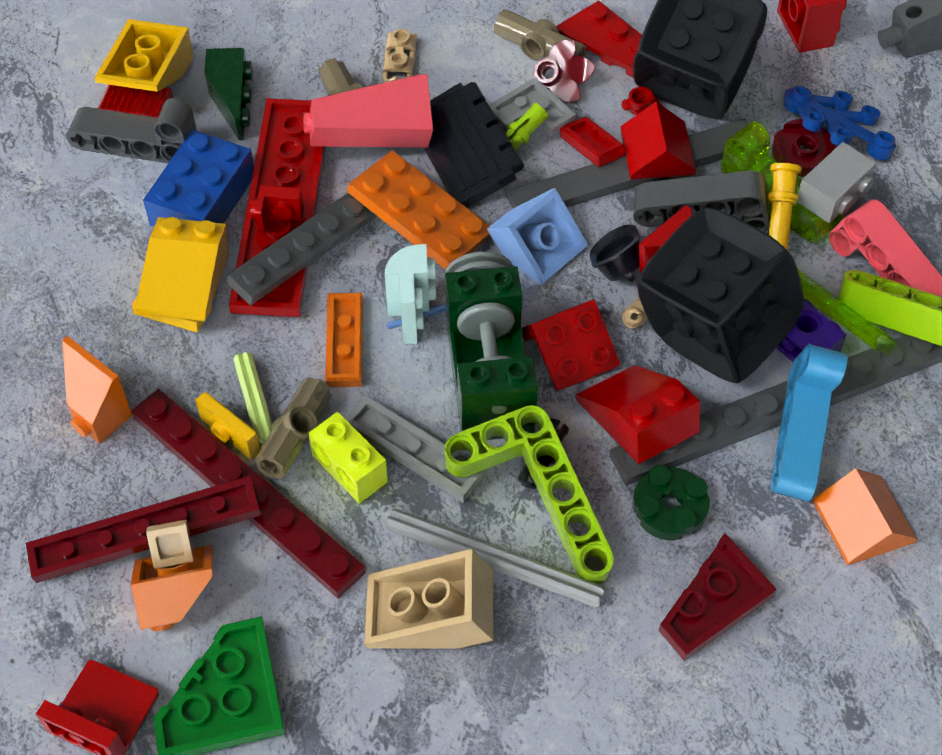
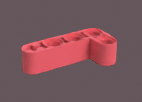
[829,199,942,297]

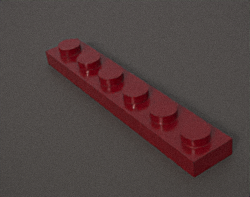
[26,475,262,583]

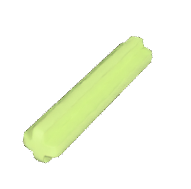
[233,352,272,447]

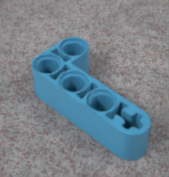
[770,344,848,502]

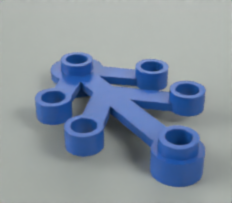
[783,86,896,161]

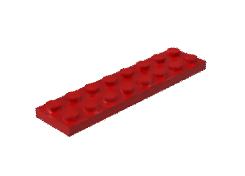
[229,98,326,317]

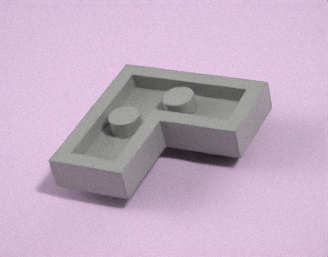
[489,78,576,138]

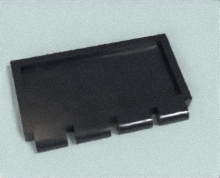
[424,82,524,208]

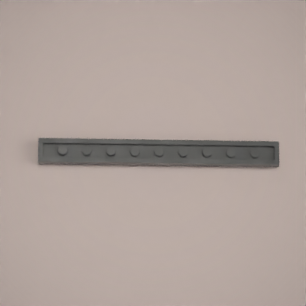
[609,335,942,486]

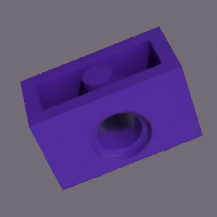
[777,299,847,362]

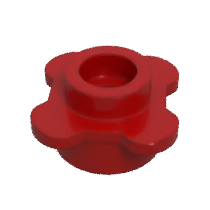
[621,87,659,115]

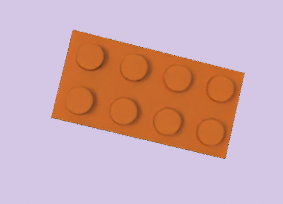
[347,150,491,270]

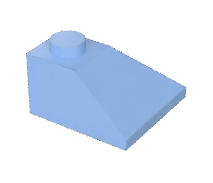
[487,188,588,284]

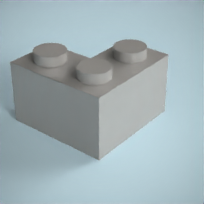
[797,142,876,223]

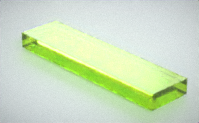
[797,268,897,354]

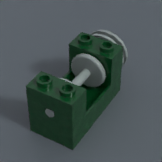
[444,251,538,440]

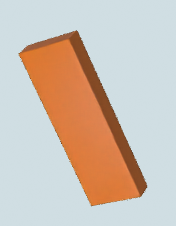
[325,293,363,387]

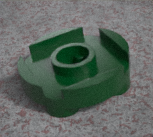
[632,465,710,541]

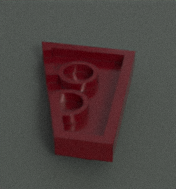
[659,533,777,661]

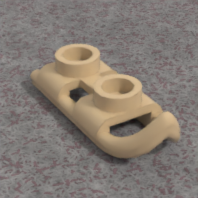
[382,29,418,83]

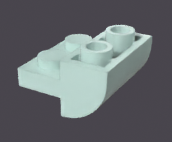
[385,244,436,344]

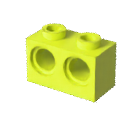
[308,411,388,504]

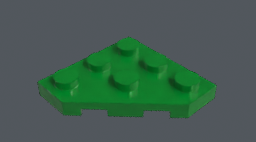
[153,616,285,755]

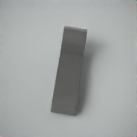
[66,98,197,163]
[633,171,771,234]

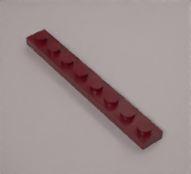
[131,388,366,599]

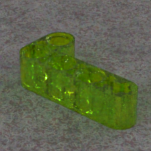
[721,121,842,243]

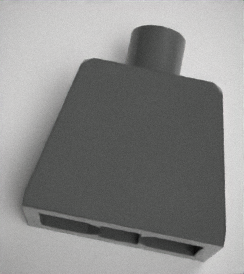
[878,0,942,58]

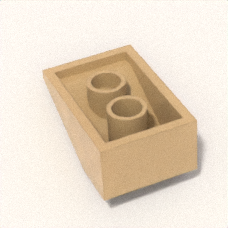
[364,549,494,649]

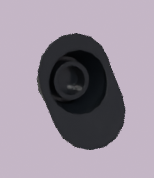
[590,224,641,283]

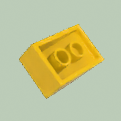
[94,19,193,92]
[135,217,229,321]

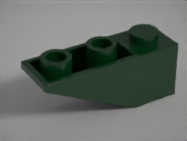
[204,48,253,140]

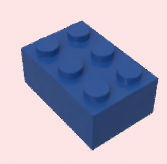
[143,130,254,227]

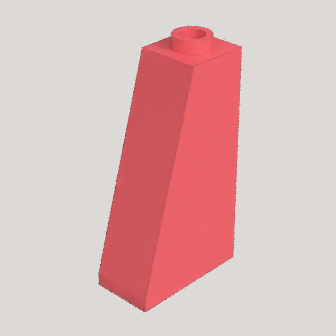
[303,74,433,148]

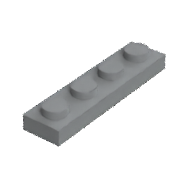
[345,395,485,503]

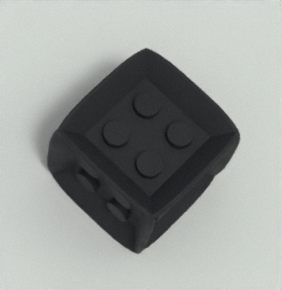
[633,0,768,119]
[637,207,804,383]

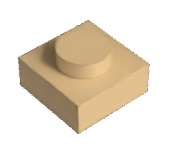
[146,520,194,569]

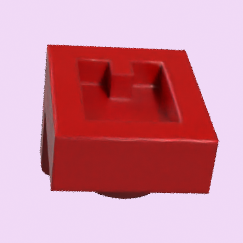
[250,185,304,232]

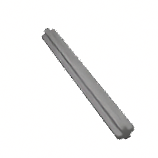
[386,509,605,608]

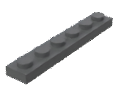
[226,193,378,306]

